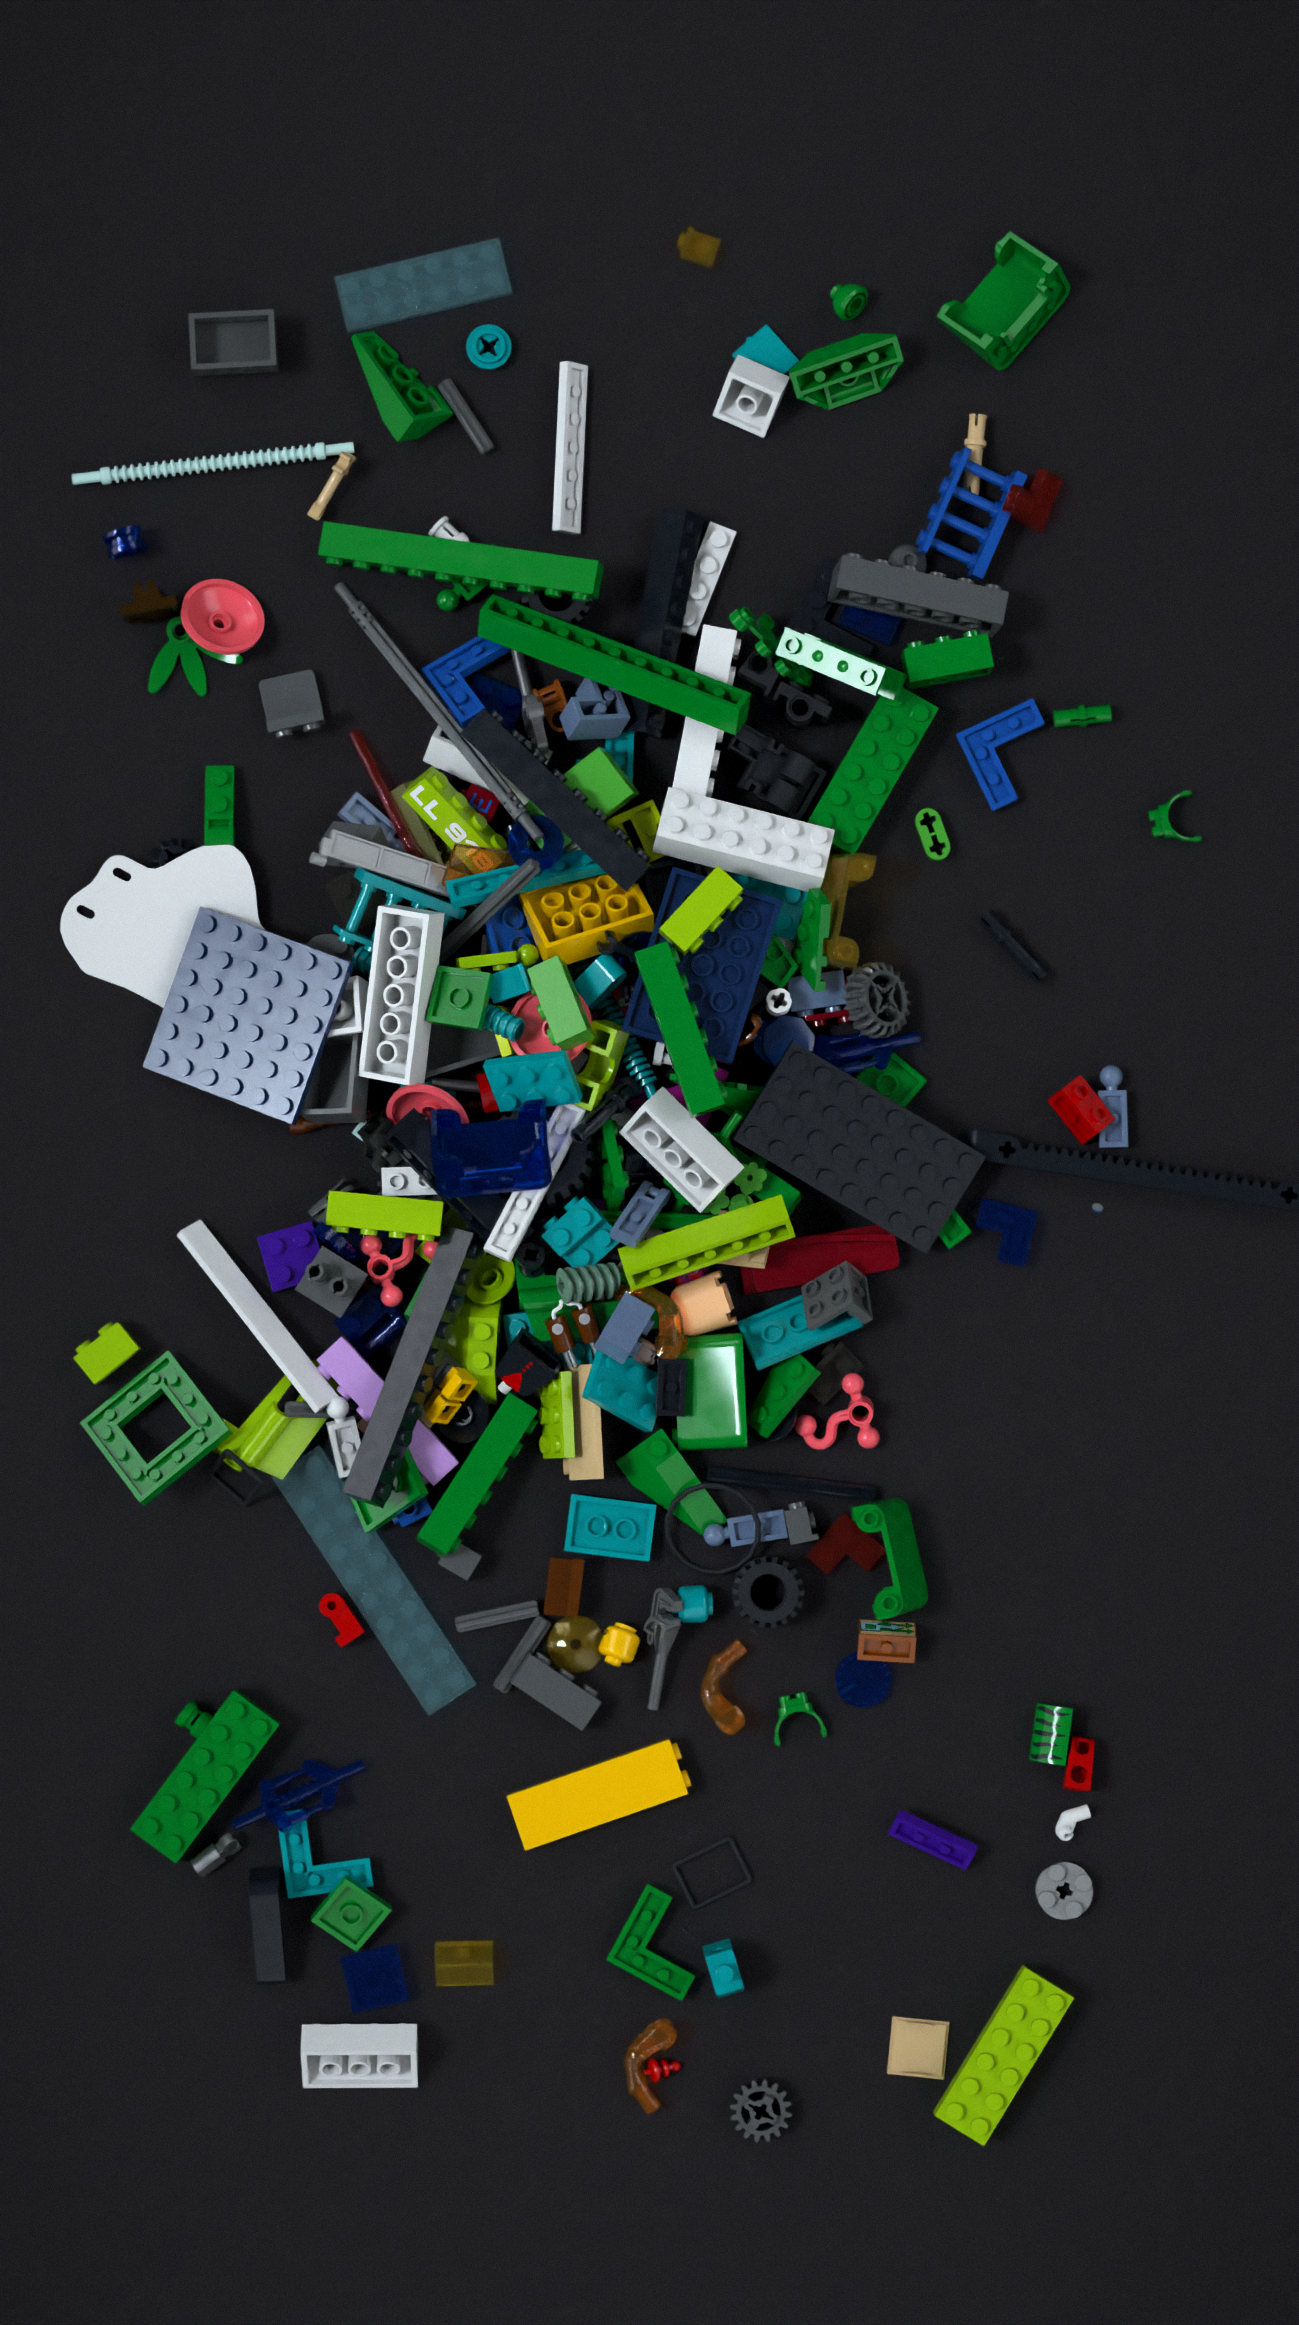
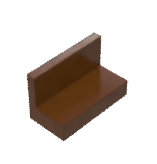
[543,1557,585,1619]

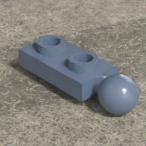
[337,792,412,854]
[1097,1065,1128,1148]
[703,1509,788,1547]

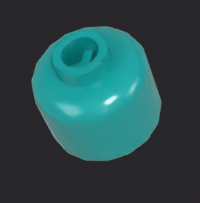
[672,1585,713,1623]

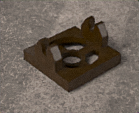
[119,579,181,625]

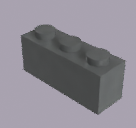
[510,1651,602,1731]

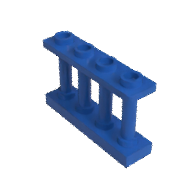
[916,447,1028,581]

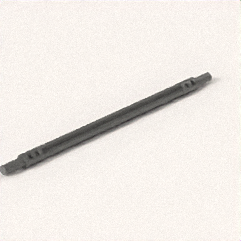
[334,582,544,841]

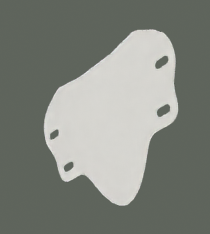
[60,845,267,1008]

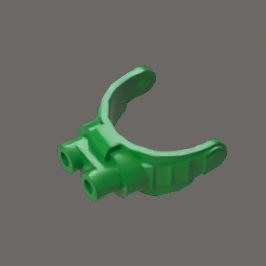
[1148,790,1203,843]
[774,1692,827,1747]

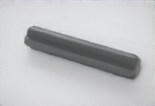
[438,378,494,454]
[285,1401,363,1419]
[455,1600,539,1633]
[493,1615,551,1693]

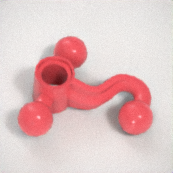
[360,1234,440,1307]
[794,1373,880,1450]

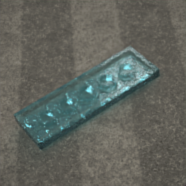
[334,237,512,333]

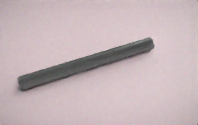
[439,858,541,965]

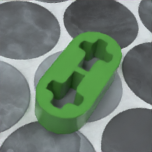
[915,808,950,862]

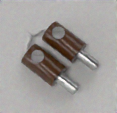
[544,1299,602,1368]

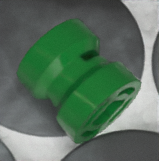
[174,1700,214,1739]

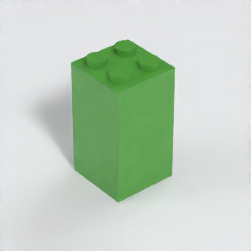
[524,747,640,856]

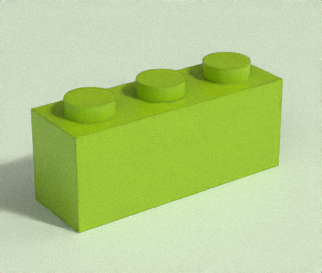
[659,866,743,956]

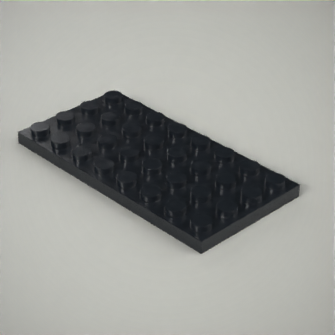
[732,1040,986,1254]

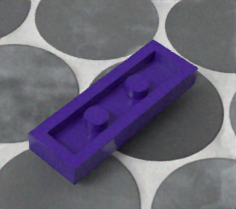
[888,1809,978,1871]

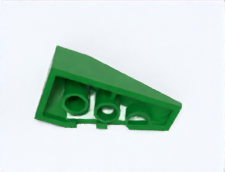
[351,331,453,442]

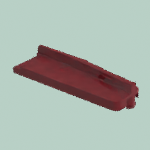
[740,1225,899,1295]

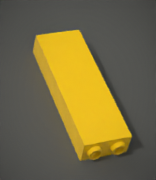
[507,1738,692,1851]

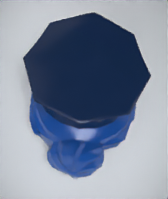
[753,1015,815,1067]

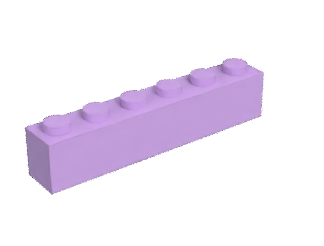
[317,1336,460,1486]

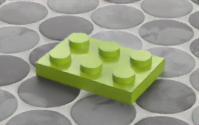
[537,1371,575,1459]

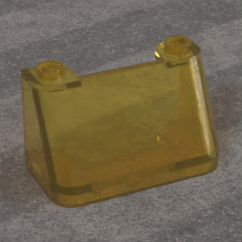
[820,853,877,974]

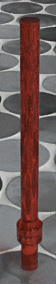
[349,729,425,859]

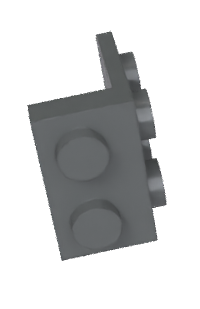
[259,670,326,739]

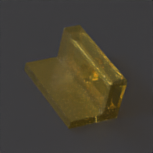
[435,1940,494,1986]

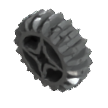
[841,962,911,1039]

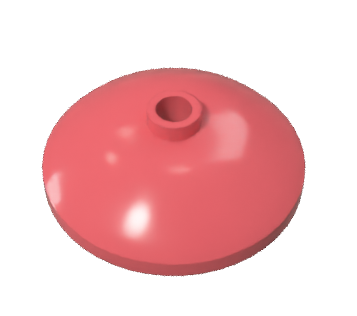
[180,579,265,655]
[510,991,592,1061]
[386,1084,469,1150]

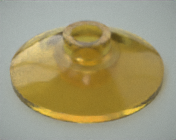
[547,1615,603,1673]

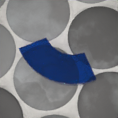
[312,1221,361,1266]

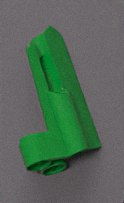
[514,1257,671,1342]

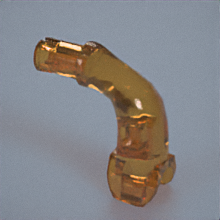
[613,1283,688,1360]
[701,1639,748,1735]
[624,2018,677,2115]

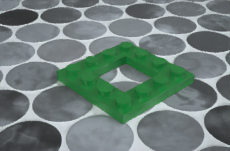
[80,1350,233,1506]

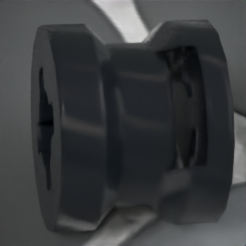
[517,1242,547,1278]

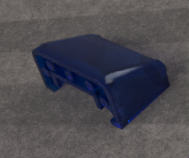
[431,1099,552,1198]

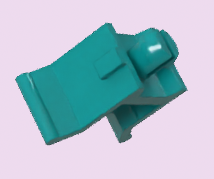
[489,963,532,1004]

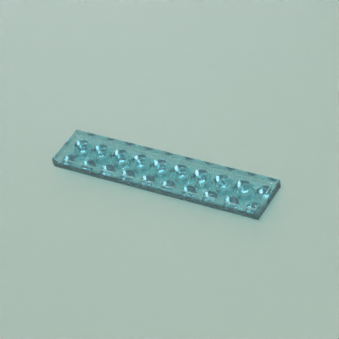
[272,1445,477,1716]

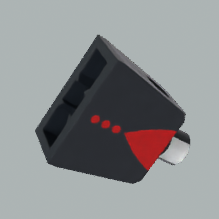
[494,1327,564,1397]

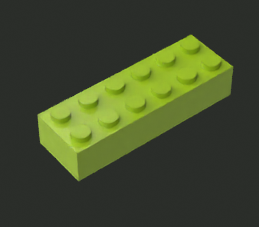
[933,1964,1074,2146]

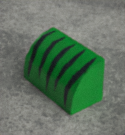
[1029,1703,1073,1766]

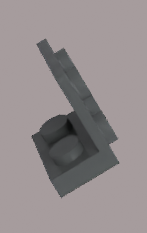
[801,1260,873,1331]

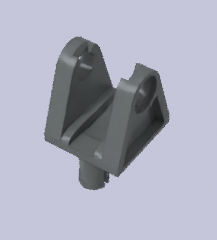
[295,1246,369,1318]

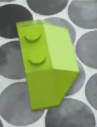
[445,1296,503,1405]

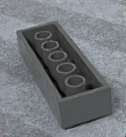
[827,553,1009,638]

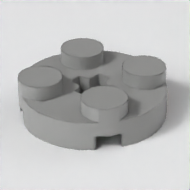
[1035,1861,1093,1920]

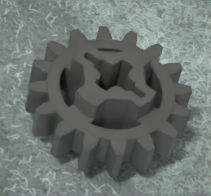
[730,2078,792,2142]

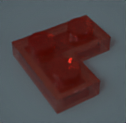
[1002,468,1062,533]
[806,1513,886,1575]

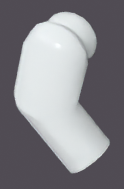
[1055,1804,1091,1841]

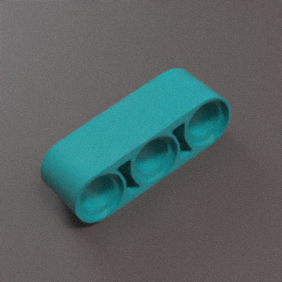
[574,954,628,1013]

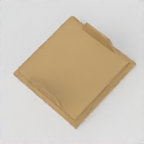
[887,2016,950,2080]

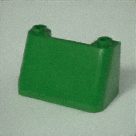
[937,231,1071,371]
[668,1333,747,1451]
[850,1497,928,1621]

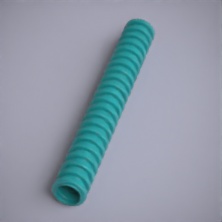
[352,946,525,1042]

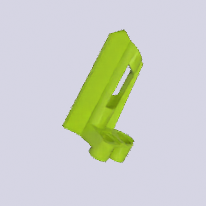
[212,1360,343,1480]

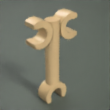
[307,451,357,520]

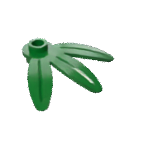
[148,616,243,697]

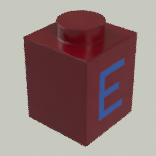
[461,783,501,826]

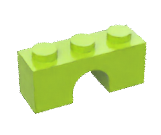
[572,1019,629,1112]

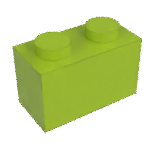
[73,1321,141,1385]

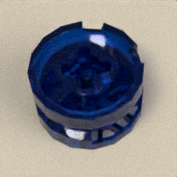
[102,525,147,560]

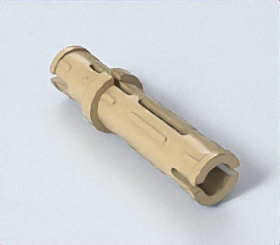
[963,413,987,495]

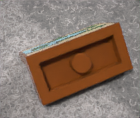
[857,1619,917,1663]

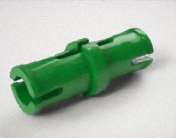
[1053,704,1112,728]

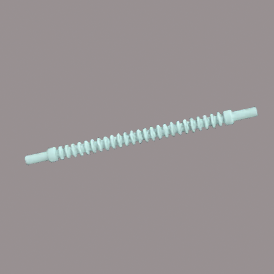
[72,442,355,485]

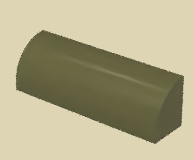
[386,780,467,896]

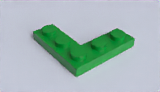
[606,1883,695,2001]

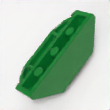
[788,333,904,410]

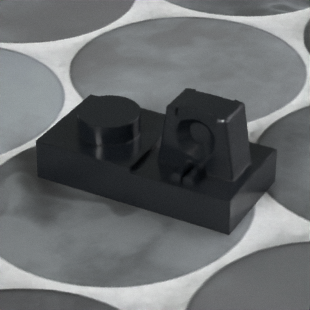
[655,1358,687,1417]

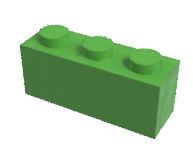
[527,955,596,1051]

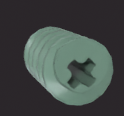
[556,1262,621,1304]

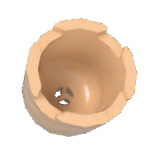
[668,1270,737,1336]

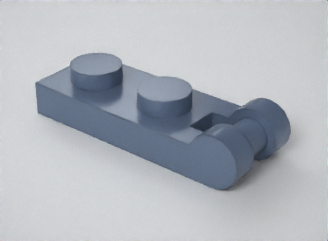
[610,1180,671,1249]

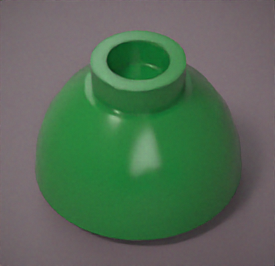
[830,283,868,321]

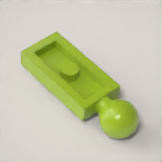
[455,944,539,972]

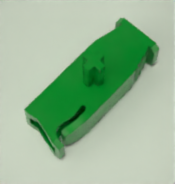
[732,1146,803,1216]

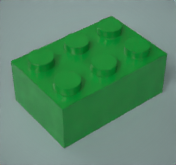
[901,630,994,690]

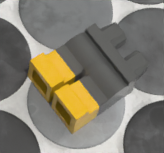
[423,1349,478,1424]

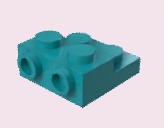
[541,1196,619,1268]

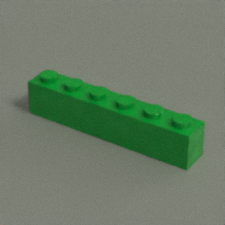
[634,941,728,1119]
[415,1392,539,1558]

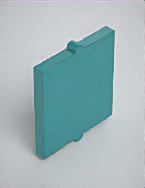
[732,324,799,374]

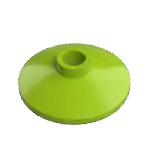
[466,1254,516,1305]

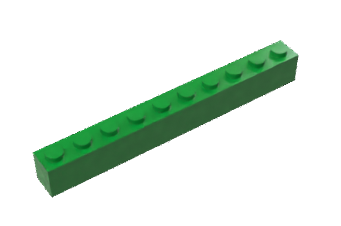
[318,521,604,602]
[477,594,751,735]

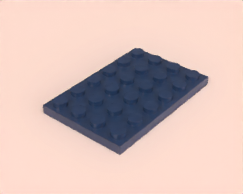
[621,867,783,1065]

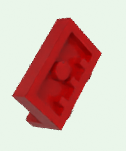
[1047,1075,1115,1145]

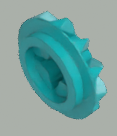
[466,324,511,370]

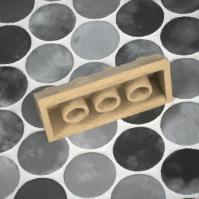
[563,1364,604,1480]

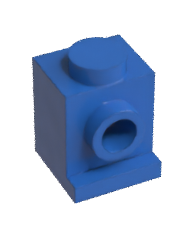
[392,1496,433,1528]

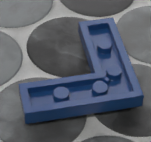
[421,636,510,729]
[955,698,1045,812]

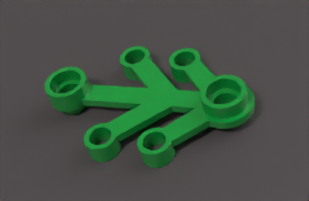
[729,606,813,688]

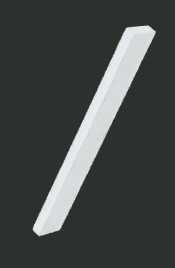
[177,1219,338,1413]

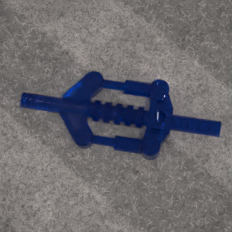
[814,1030,921,1074]
[231,1759,365,1833]

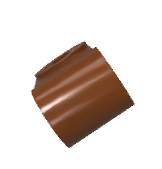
[532,679,568,737]

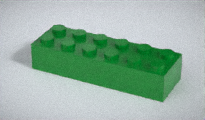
[807,687,939,859]
[130,1689,281,1864]

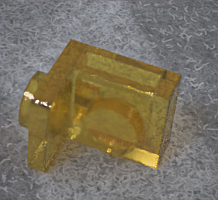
[676,226,721,268]

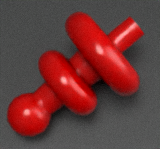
[643,2058,681,2083]

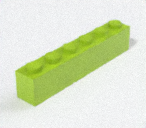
[618,1194,796,1291]

